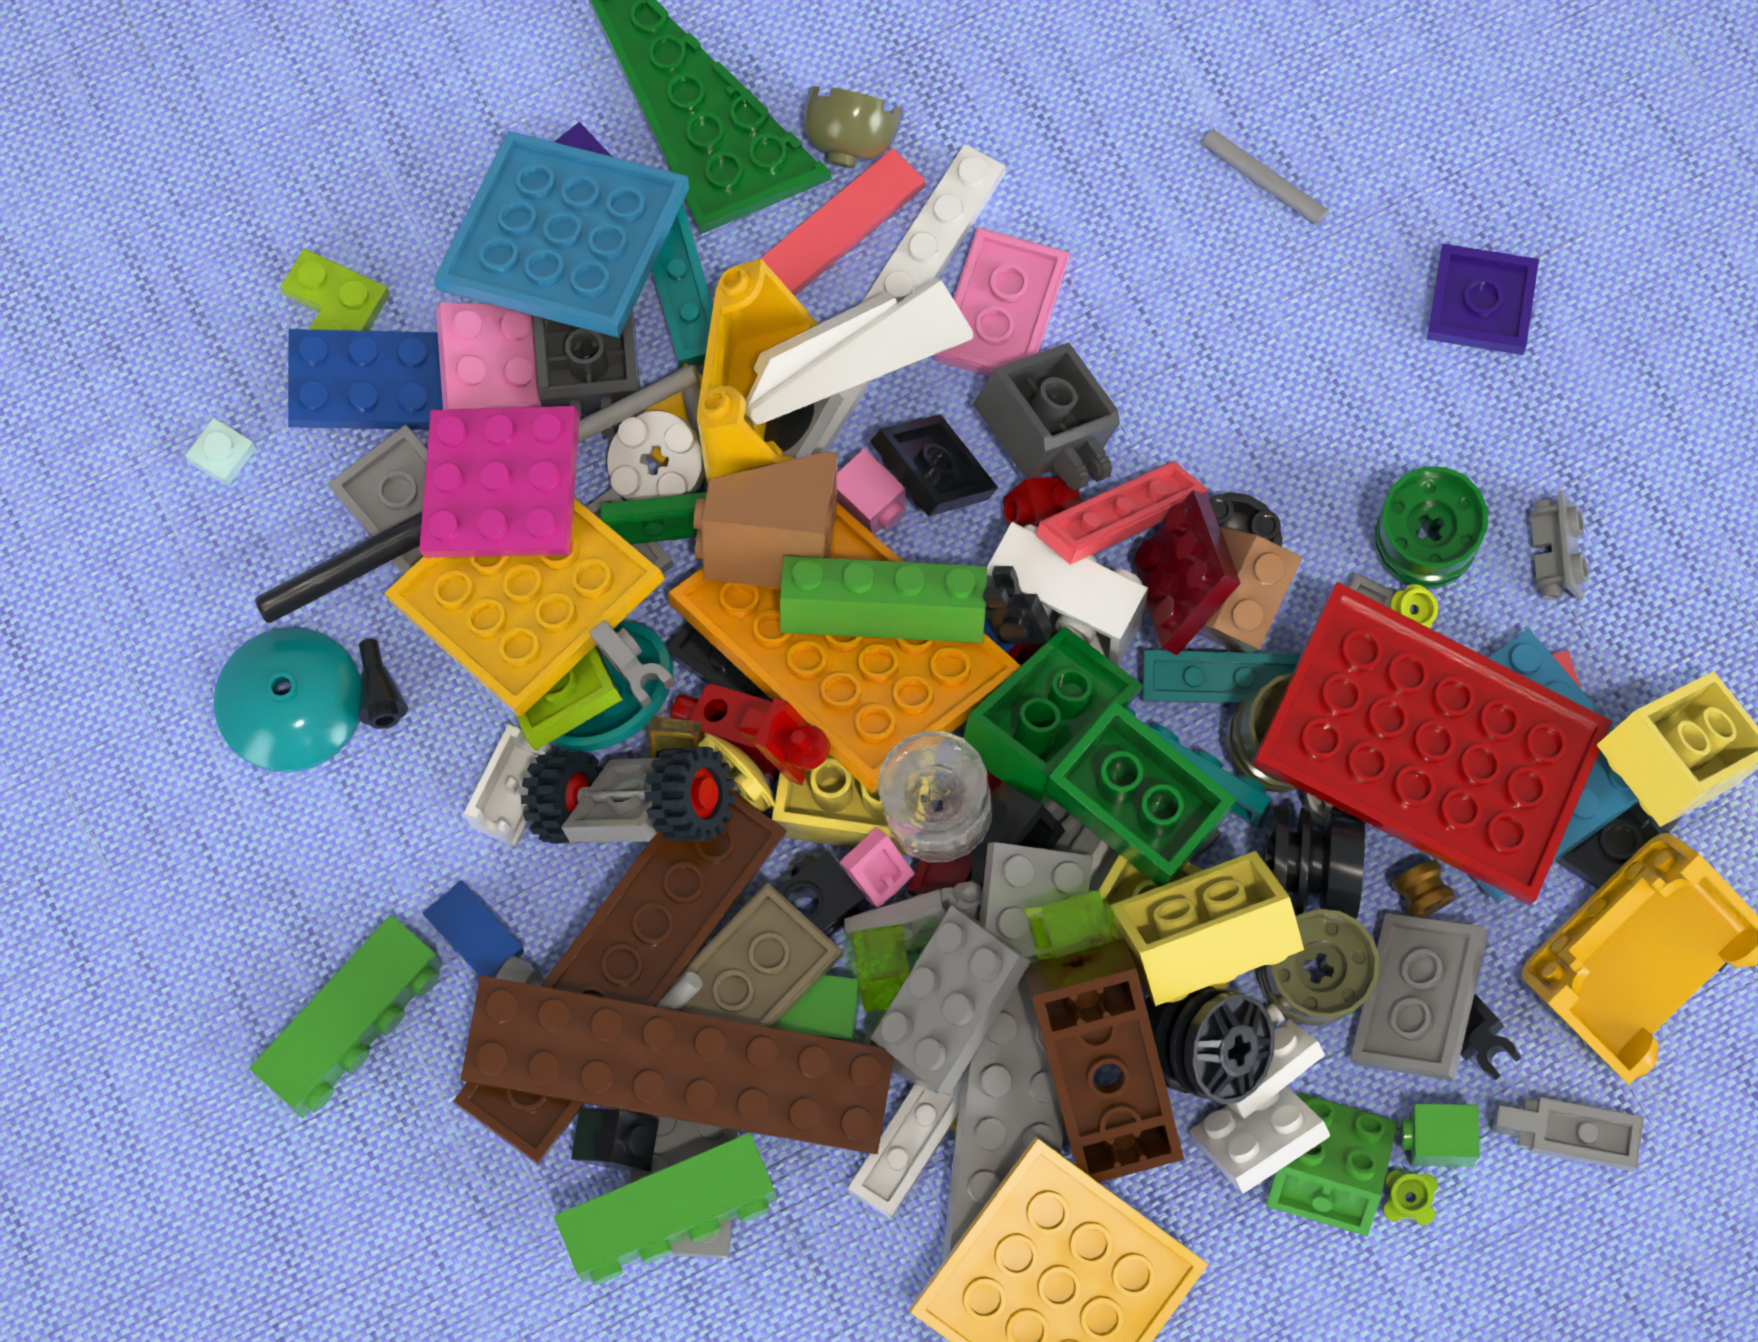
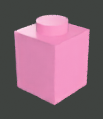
[837,449,907,535]

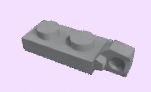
[844,881,983,963]
[1492,1097,1644,1172]

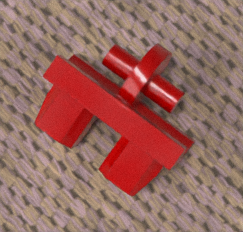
[739,697,830,786]

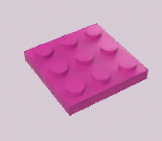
[419,406,580,558]

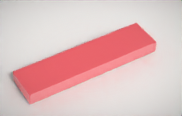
[760,148,925,296]
[1035,461,1208,565]

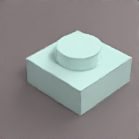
[185,418,256,487]

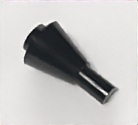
[358,639,408,729]

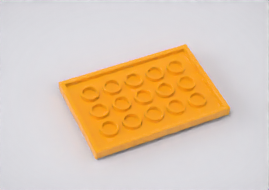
[668,502,1021,793]

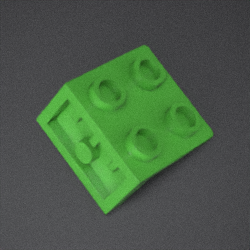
[1266,1093,1397,1237]

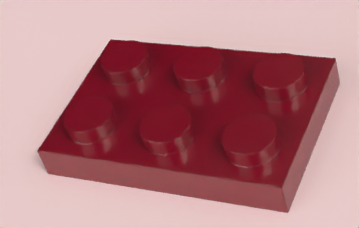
[1132,490,1241,656]

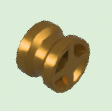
[1392,860,1457,918]

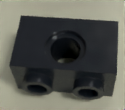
[771,850,867,938]

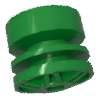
[1374,466,1488,589]

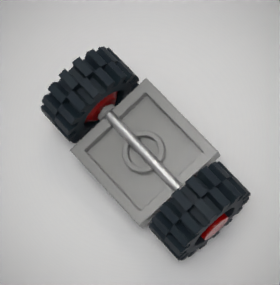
[521,747,736,844]

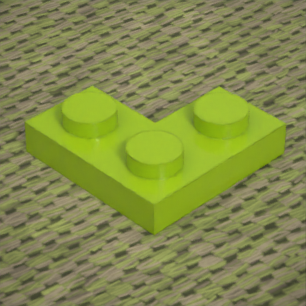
[280,248,390,331]

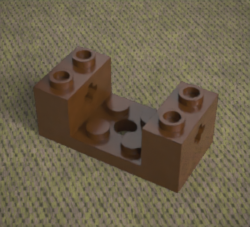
[1024,938,1184,1183]

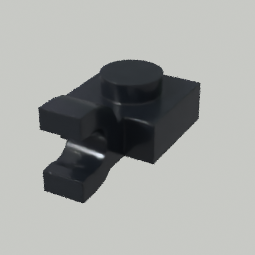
[983,566,1053,644]

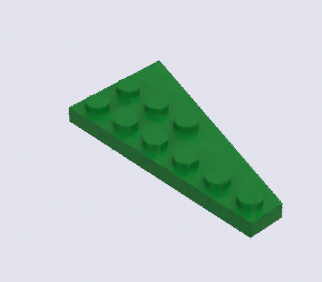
[589,0,832,235]

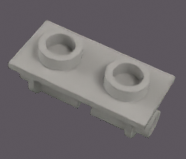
[1530,491,1589,601]

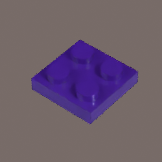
[1427,243,1539,355]

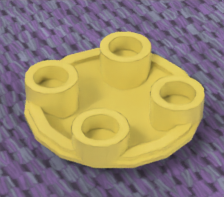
[698,732,775,813]

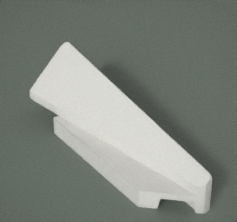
[744,278,974,425]

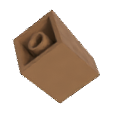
[694,451,837,588]
[1197,527,1303,654]

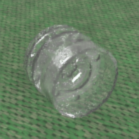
[878,731,992,862]

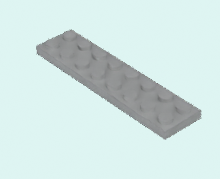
[942,842,1093,1262]

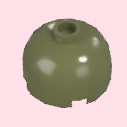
[804,86,903,168]

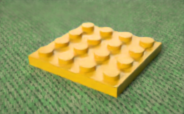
[384,498,665,718]
[909,1136,1209,1342]

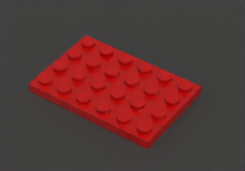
[1251,582,1612,905]

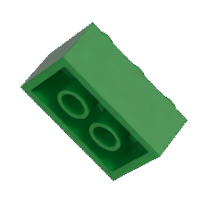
[1044,700,1236,887]

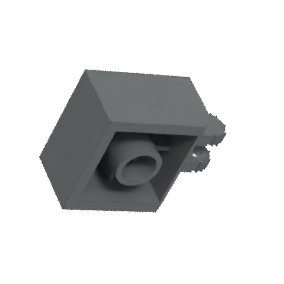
[533,310,641,442]
[973,342,1120,491]

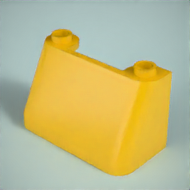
[697,259,819,485]
[1521,832,1758,1085]

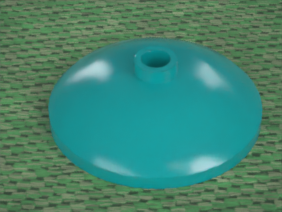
[551,622,674,751]
[214,627,361,773]

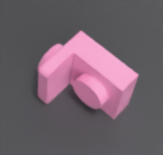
[839,827,915,908]

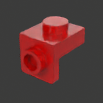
[1003,477,1082,528]

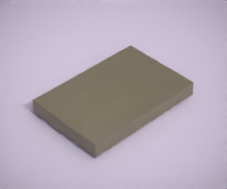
[668,882,844,1028]

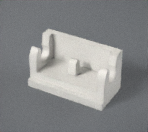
[464,724,553,848]

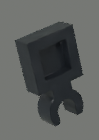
[1460,994,1521,1080]

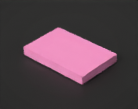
[934,227,1070,377]

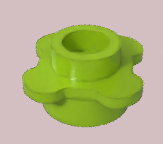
[1383,1170,1438,1226]

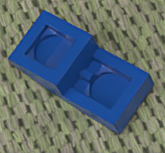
[423,881,525,978]

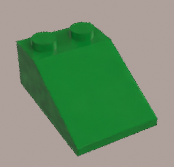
[960,626,1143,805]

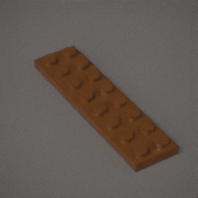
[453,789,787,1166]
[460,975,894,1155]

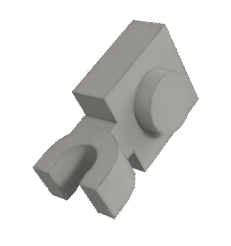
[589,620,675,709]

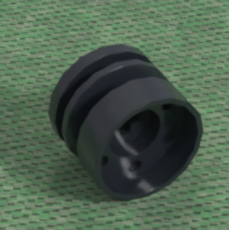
[1262,806,1365,919]
[1145,986,1275,1104]

